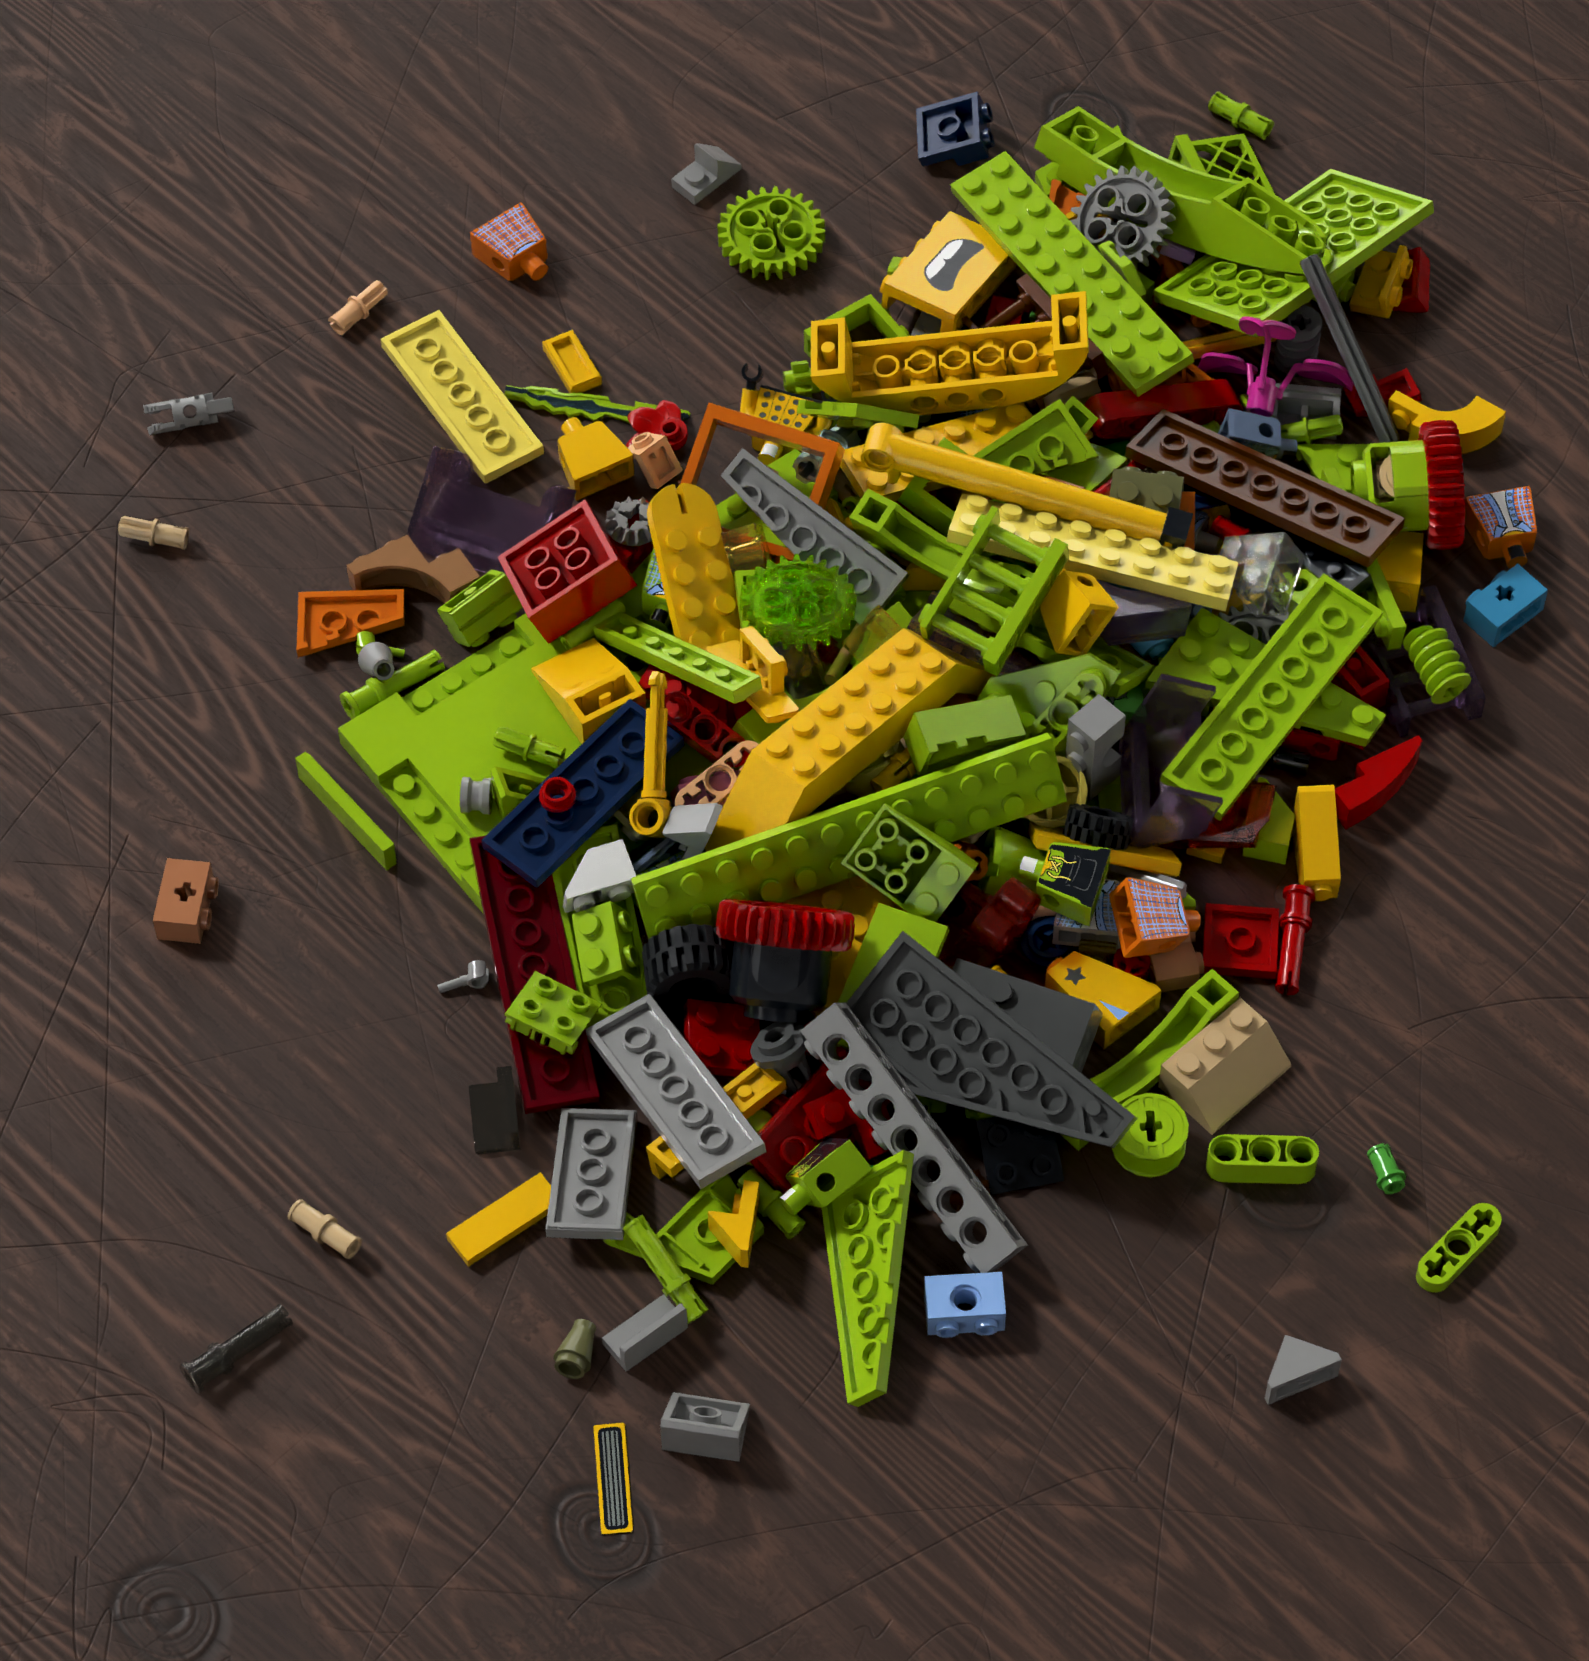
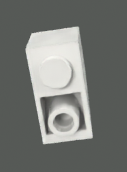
[563,839,636,913]

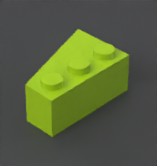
[903,695,1026,777]

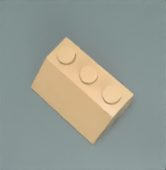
[1158,998,1291,1135]

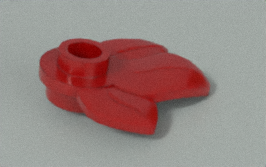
[626,400,688,451]

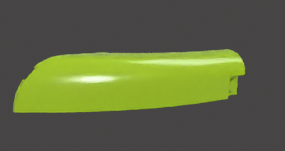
[1034,106,1331,274]

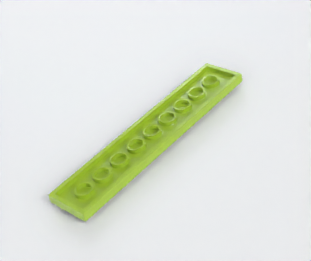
[950,151,1194,397]

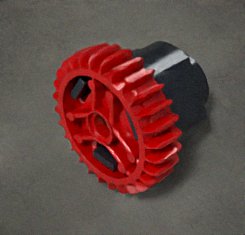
[716,899,855,1023]

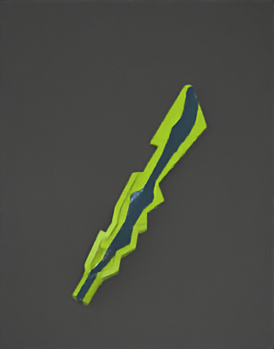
[504,385,690,423]

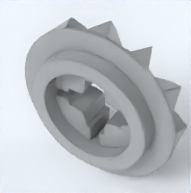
[606,496,652,546]

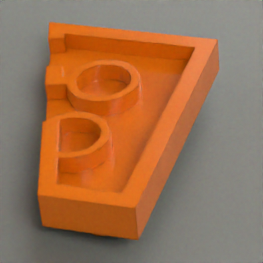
[296,589,405,658]

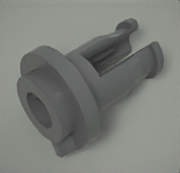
[750,1022,813,1099]

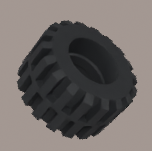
[642,924,734,1010]

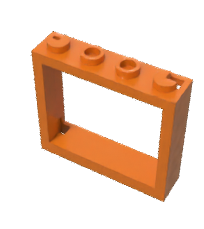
[680,402,845,568]

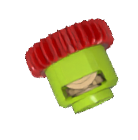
[1351,420,1466,550]

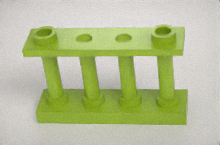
[918,505,1069,677]

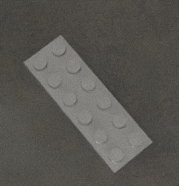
[585,994,766,1189]

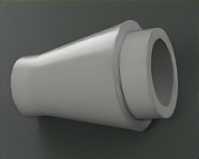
[358,642,394,680]

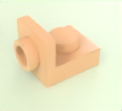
[628,432,683,489]

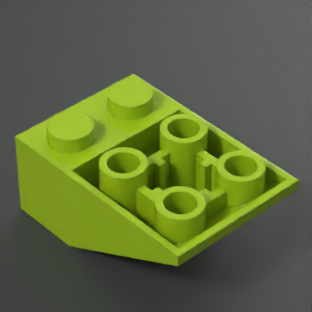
[841,803,979,922]

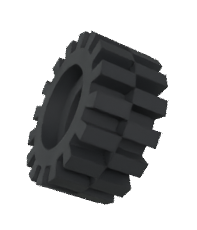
[1063,804,1134,850]

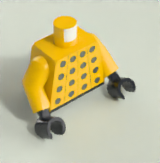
[740,363,843,466]

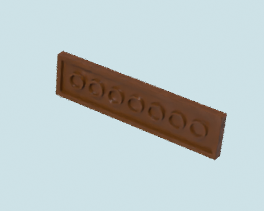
[1125,409,1405,567]

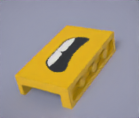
[880,211,1016,333]

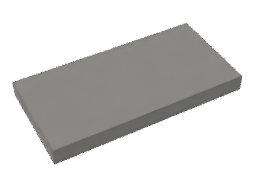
[546,1108,637,1240]

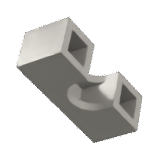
[1065,694,1126,801]

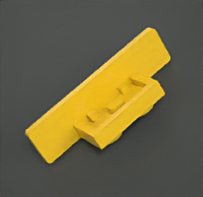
[706,626,799,723]

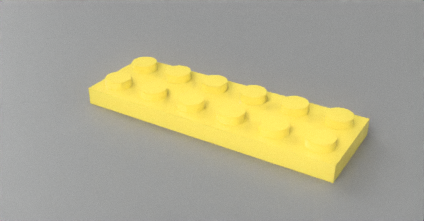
[381,310,544,484]

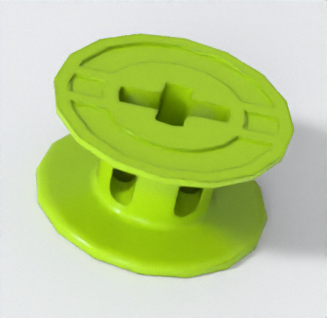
[1112,1093,1189,1178]

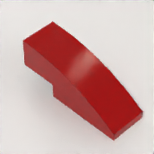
[1335,735,1423,830]

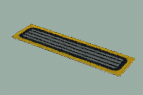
[593,1423,633,1534]

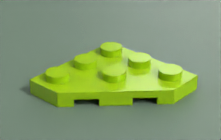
[976,653,1121,757]

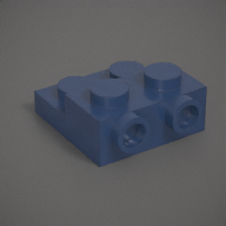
[916,92,994,166]

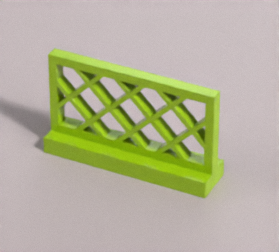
[1168,134,1275,194]

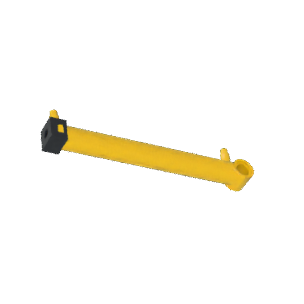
[861,422,1193,549]

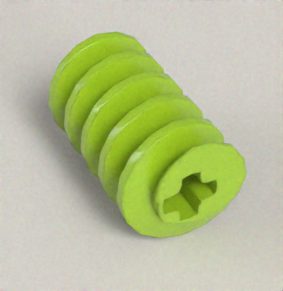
[1403,625,1472,704]

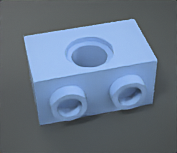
[924,1272,1006,1338]

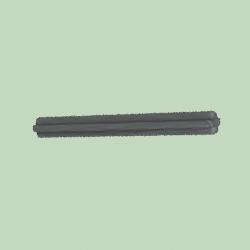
[1300,254,1400,443]

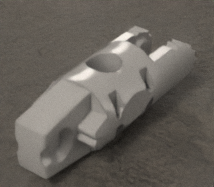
[143,392,234,435]

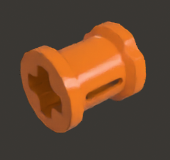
[954,841,988,881]

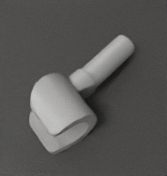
[437,960,489,993]

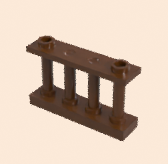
[961,273,1110,413]

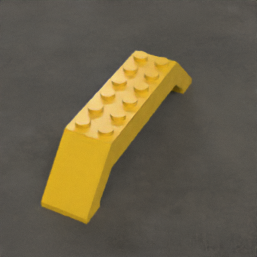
[705,628,1003,851]

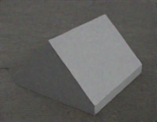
[660,1392,750,1462]

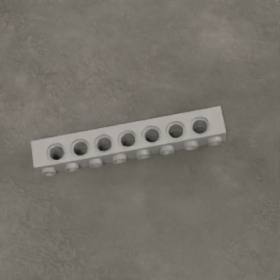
[800,1002,1028,1273]

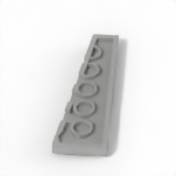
[721,448,909,630]

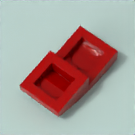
[1343,368,1422,417]

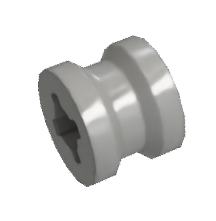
[460,777,493,815]

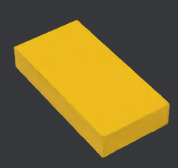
[542,330,602,393]

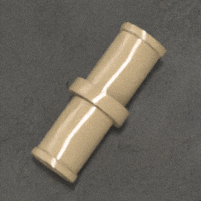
[287,1199,362,1259]

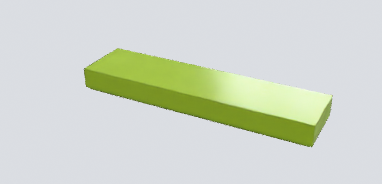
[295,752,397,871]

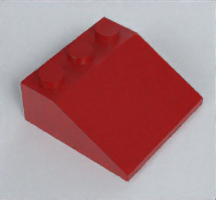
[497,499,638,644]

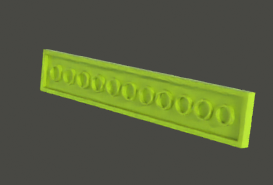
[630,732,1067,940]

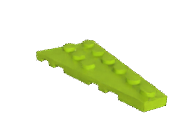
[1144,607,1386,747]
[822,1150,914,1407]

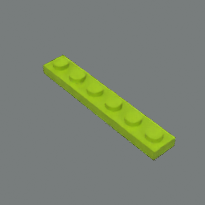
[1320,467,1407,651]
[594,612,762,704]

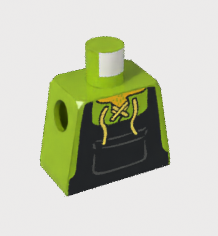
[1018,842,1111,926]
[779,1137,872,1216]

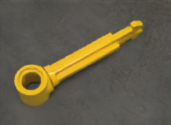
[629,671,672,839]

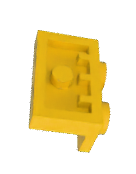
[1349,245,1413,319]

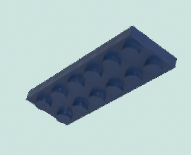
[481,699,685,888]

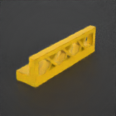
[646,1063,787,1180]

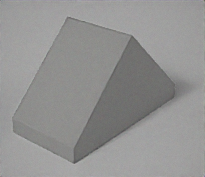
[1265,1335,1342,1405]

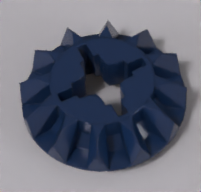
[1020,916,1079,971]

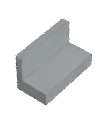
[602,1294,688,1372]

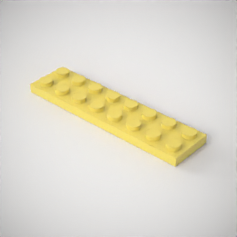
[946,493,1239,612]

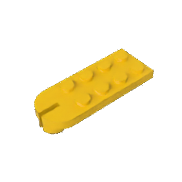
[647,483,741,651]

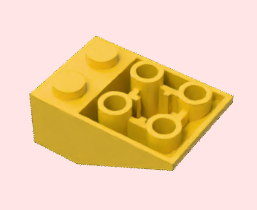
[531,638,646,744]

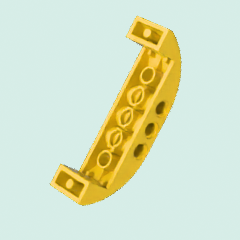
[811,291,1089,415]

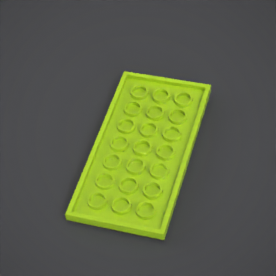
[1153,169,1434,338]

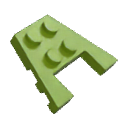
[603,1174,764,1285]

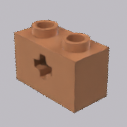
[153,858,219,944]

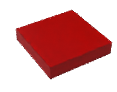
[1202,903,1279,979]

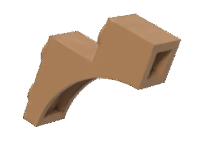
[346,534,480,604]

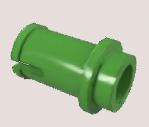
[1367,1143,1406,1194]

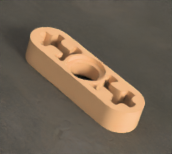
[675,740,758,806]

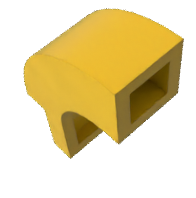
[1387,390,1506,454]

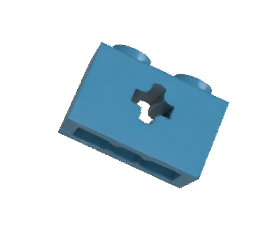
[1463,564,1548,647]

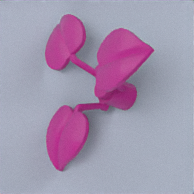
[1198,316,1353,417]

